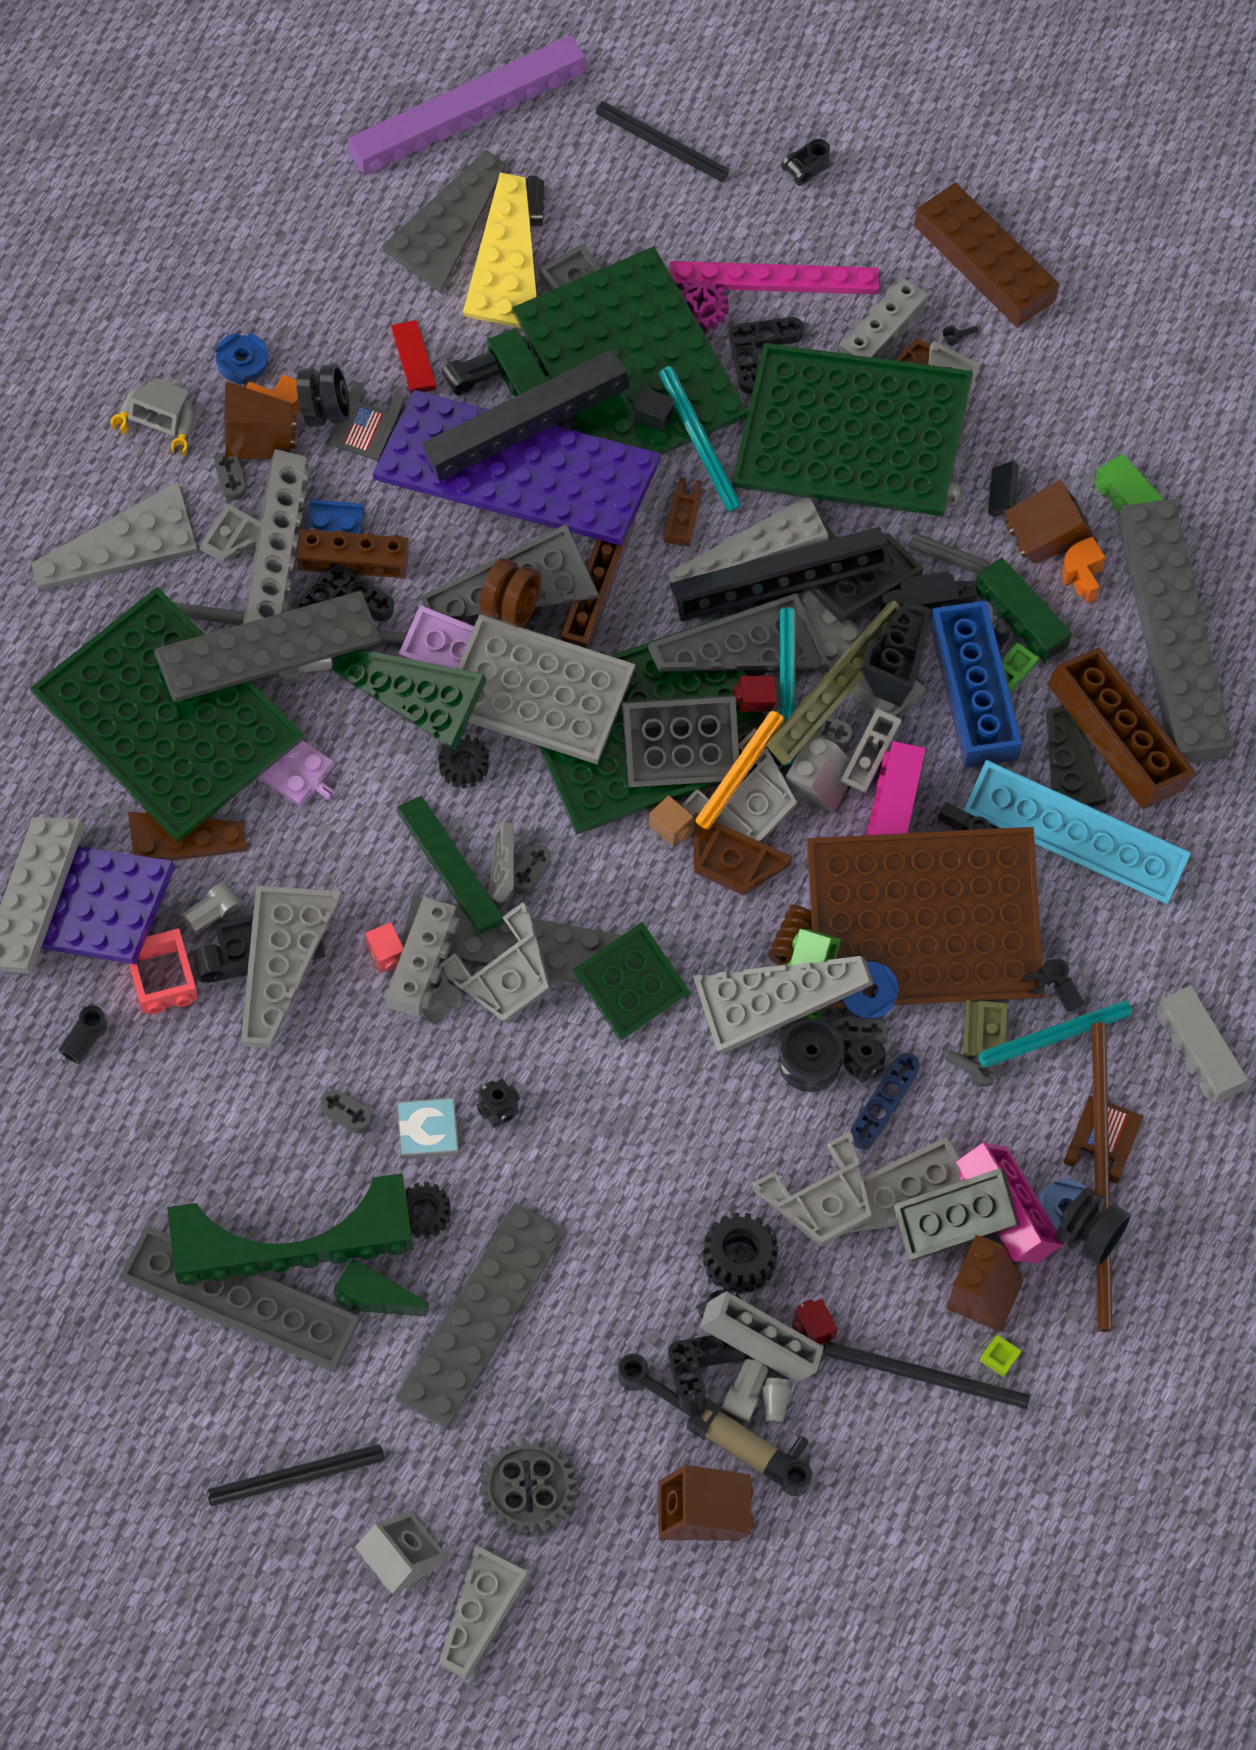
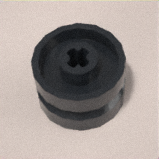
[296,363,350,428]
[778,1018,844,1092]

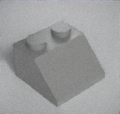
[785,734,851,813]
[355,1510,447,1594]

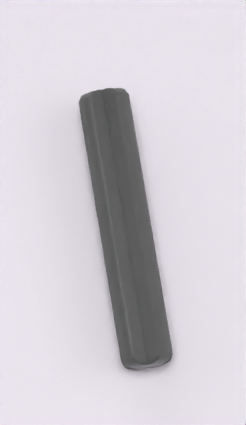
[910,534,988,574]

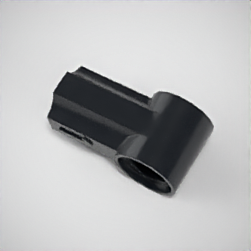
[525,176,544,227]
[442,352,499,396]
[58,1005,107,1065]

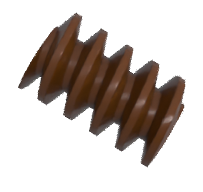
[767,905,812,966]

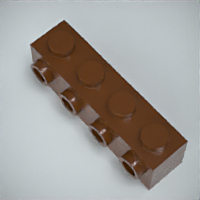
[296,528,409,579]

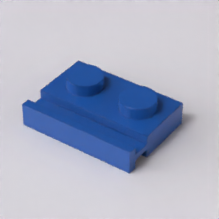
[306,499,364,534]

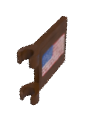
[1064,1095,1144,1184]

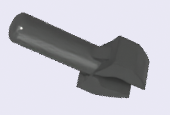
[945,1051,999,1087]

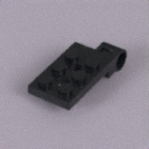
[192,916,325,983]

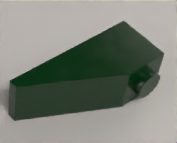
[334,1259,429,1317]

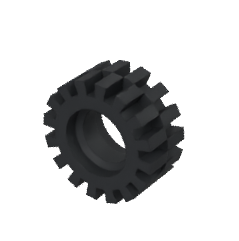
[439,735,489,788]
[405,1182,451,1239]

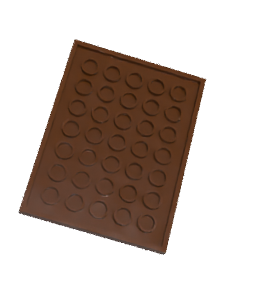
[806,827,1044,1009]

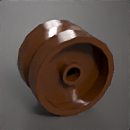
[480,558,541,628]

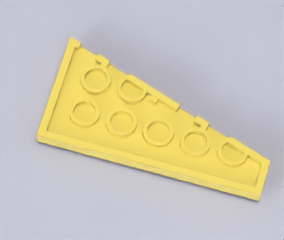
[463,172,536,328]

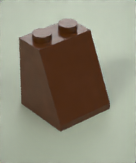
[224,382,296,459]
[1004,479,1097,563]
[947,1234,1024,1332]
[658,1465,754,1541]

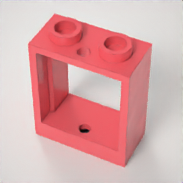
[129,928,198,1014]

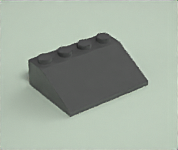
[622,695,739,787]

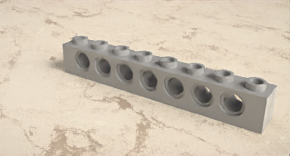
[243,449,309,624]

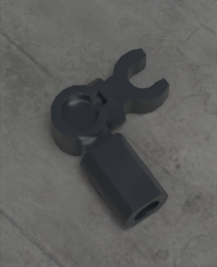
[938,802,990,830]
[1022,959,1084,1012]

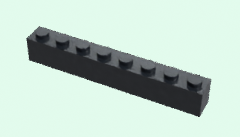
[421,350,630,481]
[669,527,891,622]

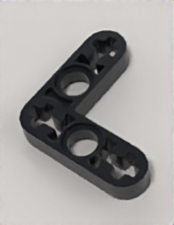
[729,317,804,394]
[293,566,394,621]
[668,1335,750,1412]

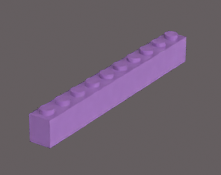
[348,35,586,175]

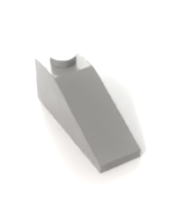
[841,709,903,794]

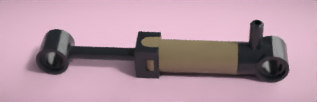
[618,1354,812,1496]

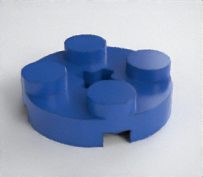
[215,333,269,385]
[842,961,898,1019]

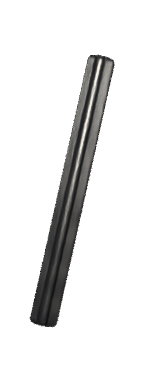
[595,101,729,182]
[207,1444,384,1506]

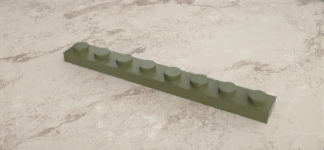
[765,600,901,765]

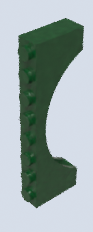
[167,1173,413,1285]

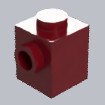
[733,676,776,712]
[791,1298,838,1345]

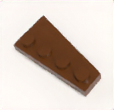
[128,812,247,861]

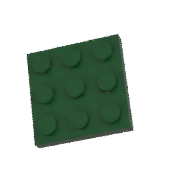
[572,921,690,1041]

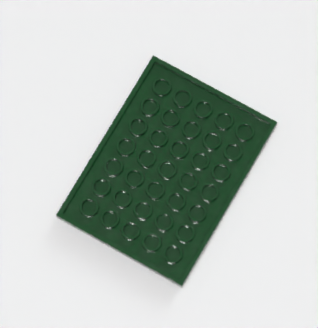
[512,246,748,456]
[732,343,973,517]
[30,587,304,844]
[538,618,781,835]

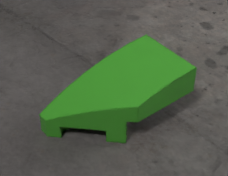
[1002,642,1039,693]

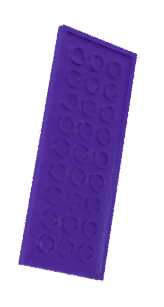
[373,390,661,546]

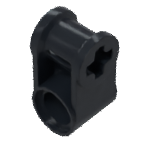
[781,139,830,186]

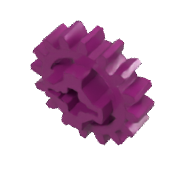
[679,278,729,333]

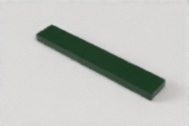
[397,795,504,935]

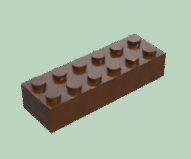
[914,182,1059,328]
[1047,647,1196,809]

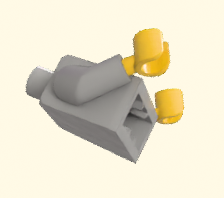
[111,379,195,456]

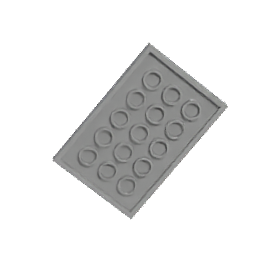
[457,614,635,764]

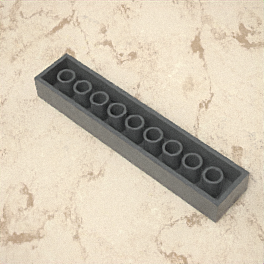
[1117,499,1233,763]

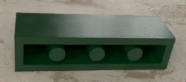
[487,327,564,426]
[975,557,1072,662]

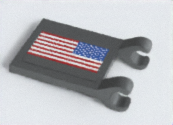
[329,382,405,461]

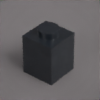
[632,387,675,433]

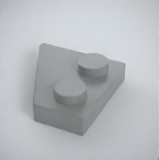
[200,503,260,562]

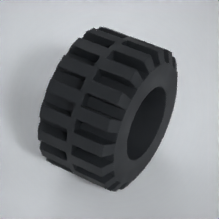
[703,1212,778,1294]

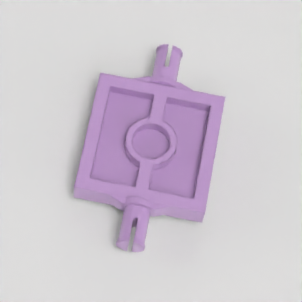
[258,741,336,807]

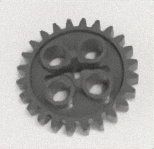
[479,1438,577,1537]

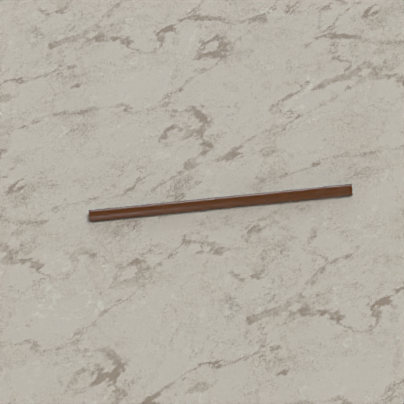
[1092,1023,1112,1332]

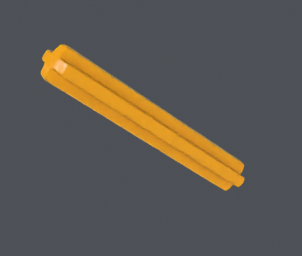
[695,711,784,829]

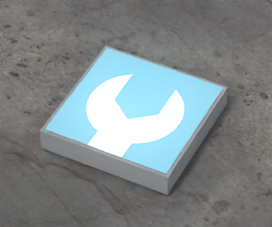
[397,1098,459,1159]

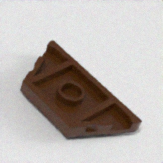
[693,813,793,896]

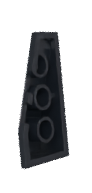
[861,599,932,707]

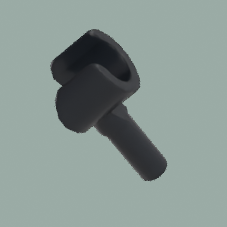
[943,326,979,346]
[994,623,1011,653]

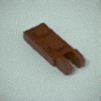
[663,477,703,547]

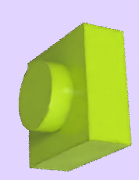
[979,1335,1021,1377]

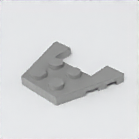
[681,728,798,843]
[438,902,551,1022]
[751,1131,872,1247]

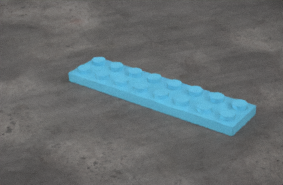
[964,760,1192,904]

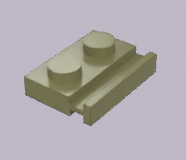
[962,1000,1007,1058]

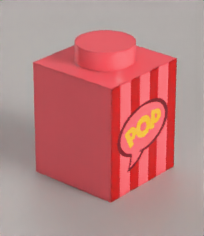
[365,923,404,973]

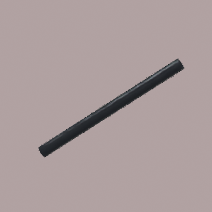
[824,1341,1030,1409]

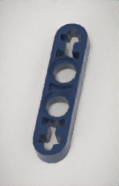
[851,1053,920,1149]

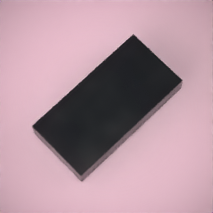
[988,461,1019,517]

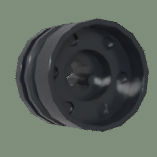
[1055,1187,1131,1266]

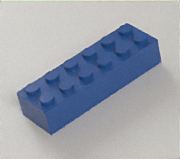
[930,601,1022,768]

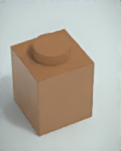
[649,795,693,846]

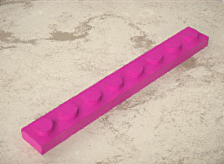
[670,261,879,295]

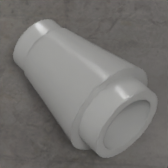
[762,1378,791,1423]

